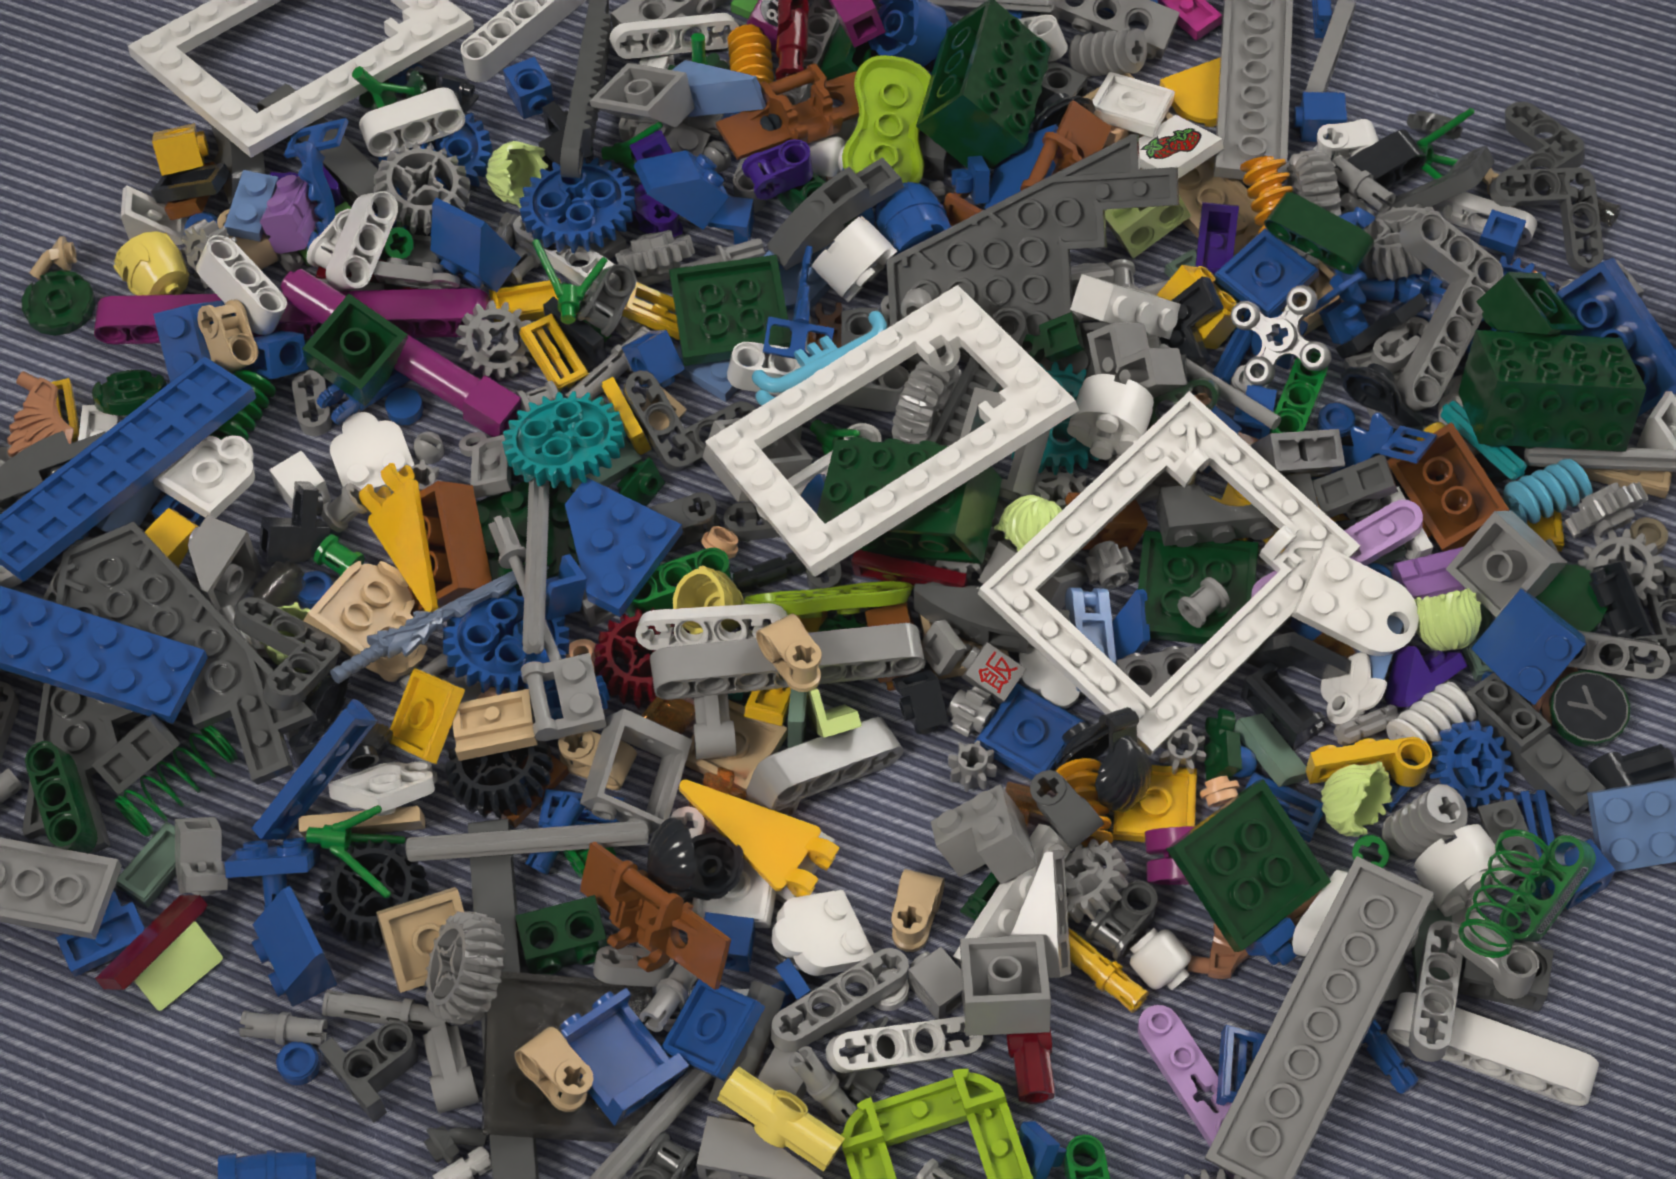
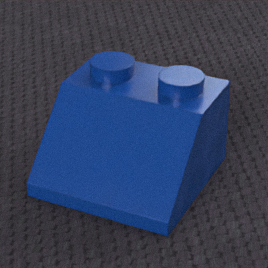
[634,150,729,230]
[431,197,521,292]
[153,300,250,382]
[1471,587,1586,705]
[252,886,337,1007]

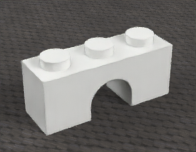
[1070,274,1181,339]

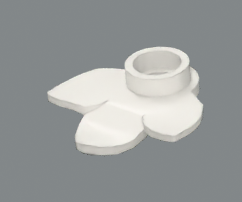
[1321,652,1387,726]

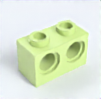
[1105,195,1191,259]

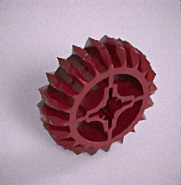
[593,607,690,709]

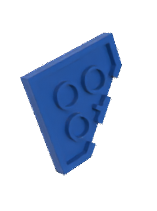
[565,478,683,617]

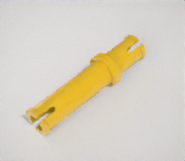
[1068,927,1149,1013]

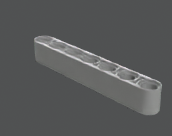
[650,623,925,700]

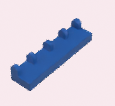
[251,699,378,840]

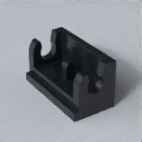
[1240,662,1326,751]

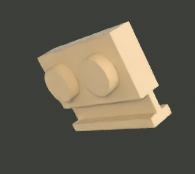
[453,689,538,761]

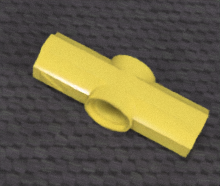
[717,1067,845,1172]

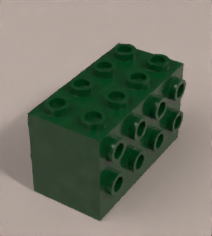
[916,0,1051,169]
[1458,330,1646,452]
[817,437,1002,564]

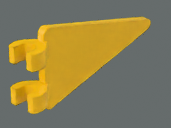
[359,463,438,612]
[679,780,840,897]

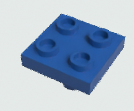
[224,837,321,910]

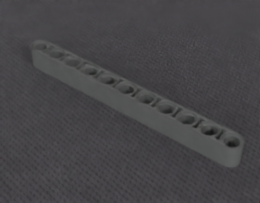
[468,818,539,1179]

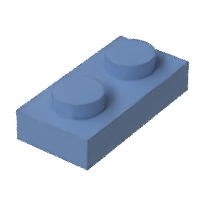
[224,170,278,242]

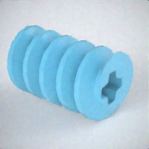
[1503,458,1593,524]

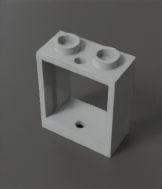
[959,387,1051,501]
[580,709,692,834]

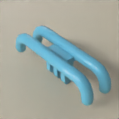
[752,311,887,406]

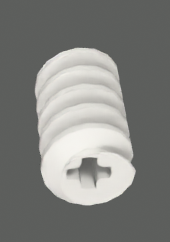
[1386,681,1477,749]

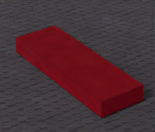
[852,550,968,588]
[95,895,208,990]

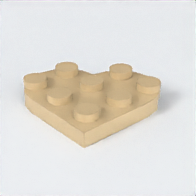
[303,561,427,682]

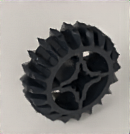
[445,740,553,819]
[318,839,430,948]

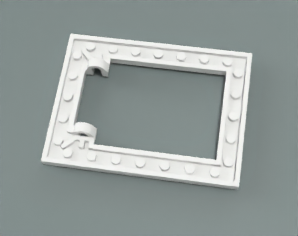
[128,0,474,158]
[705,285,1079,577]
[978,391,1360,756]

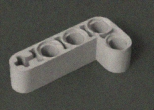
[745,717,904,817]

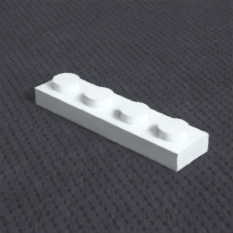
[953,824,1071,964]

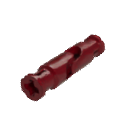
[776,0,809,80]

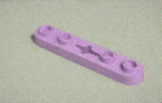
[1251,500,1423,598]
[1138,1005,1235,1179]

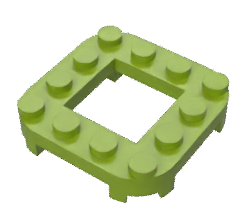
[841,1069,1033,1179]

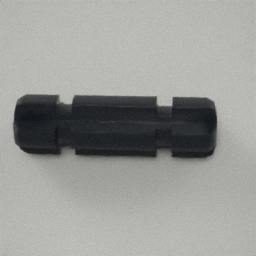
[733,552,806,593]

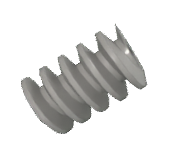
[1068,28,1147,77]
[1382,784,1468,860]

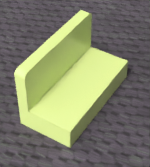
[807,688,862,738]
[133,921,223,1011]

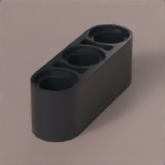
[1334,129,1427,212]

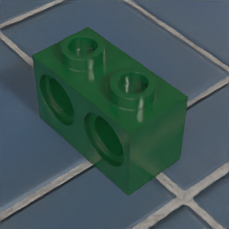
[515,895,608,976]

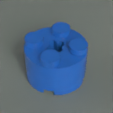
[868,0,946,67]

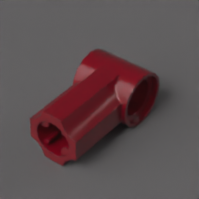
[1006,1028,1055,1104]

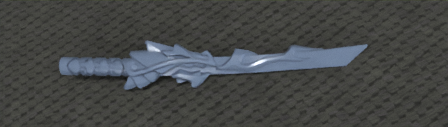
[330,565,549,684]

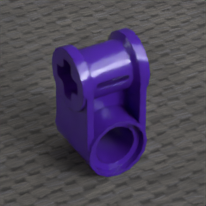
[741,139,813,200]
[626,182,683,237]

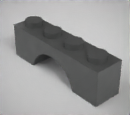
[1155,473,1319,547]

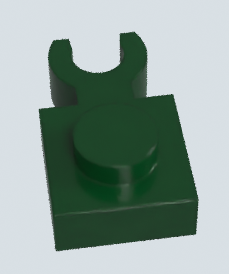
[1022,312,1085,363]
[1204,708,1242,781]

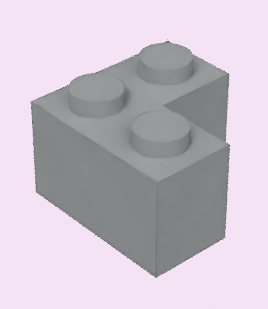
[1087,323,1187,398]
[931,784,1037,884]

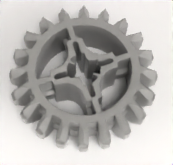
[373,141,470,235]
[1285,150,1342,216]
[1357,204,1441,281]
[892,359,962,444]
[425,911,506,1025]

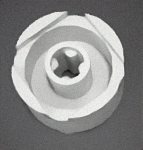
[811,216,898,302]
[1067,374,1154,460]
[1414,824,1515,917]

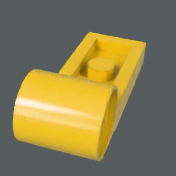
[1306,737,1432,787]

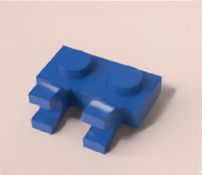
[56,889,145,977]

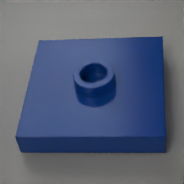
[1214,229,1319,318]
[975,683,1084,780]
[661,979,765,1082]

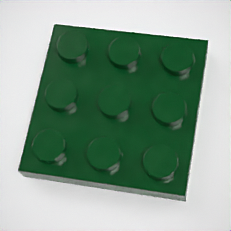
[669,254,791,366]
[476,481,579,596]
[1138,531,1258,644]
[1166,779,1331,952]

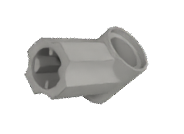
[693,694,736,759]
[1453,925,1539,999]
[423,1024,480,1114]

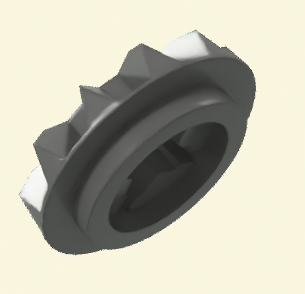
[1407,111,1463,140]

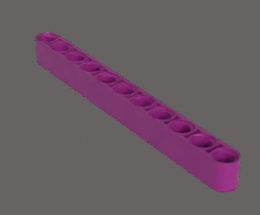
[94,288,489,344]

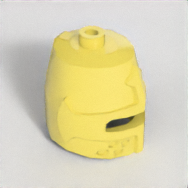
[113,231,189,295]
[673,566,745,635]

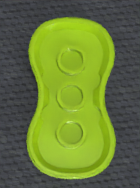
[842,55,931,183]
[743,581,914,618]

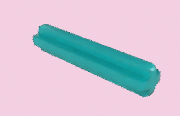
[1440,401,1527,480]

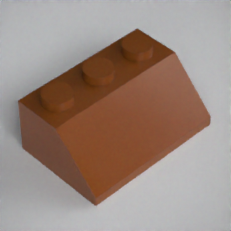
[1387,422,1510,552]
[407,481,492,616]

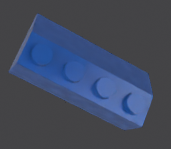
[1556,258,1676,417]

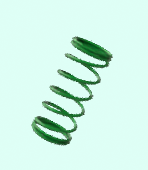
[115,725,238,837]
[1458,829,1551,958]

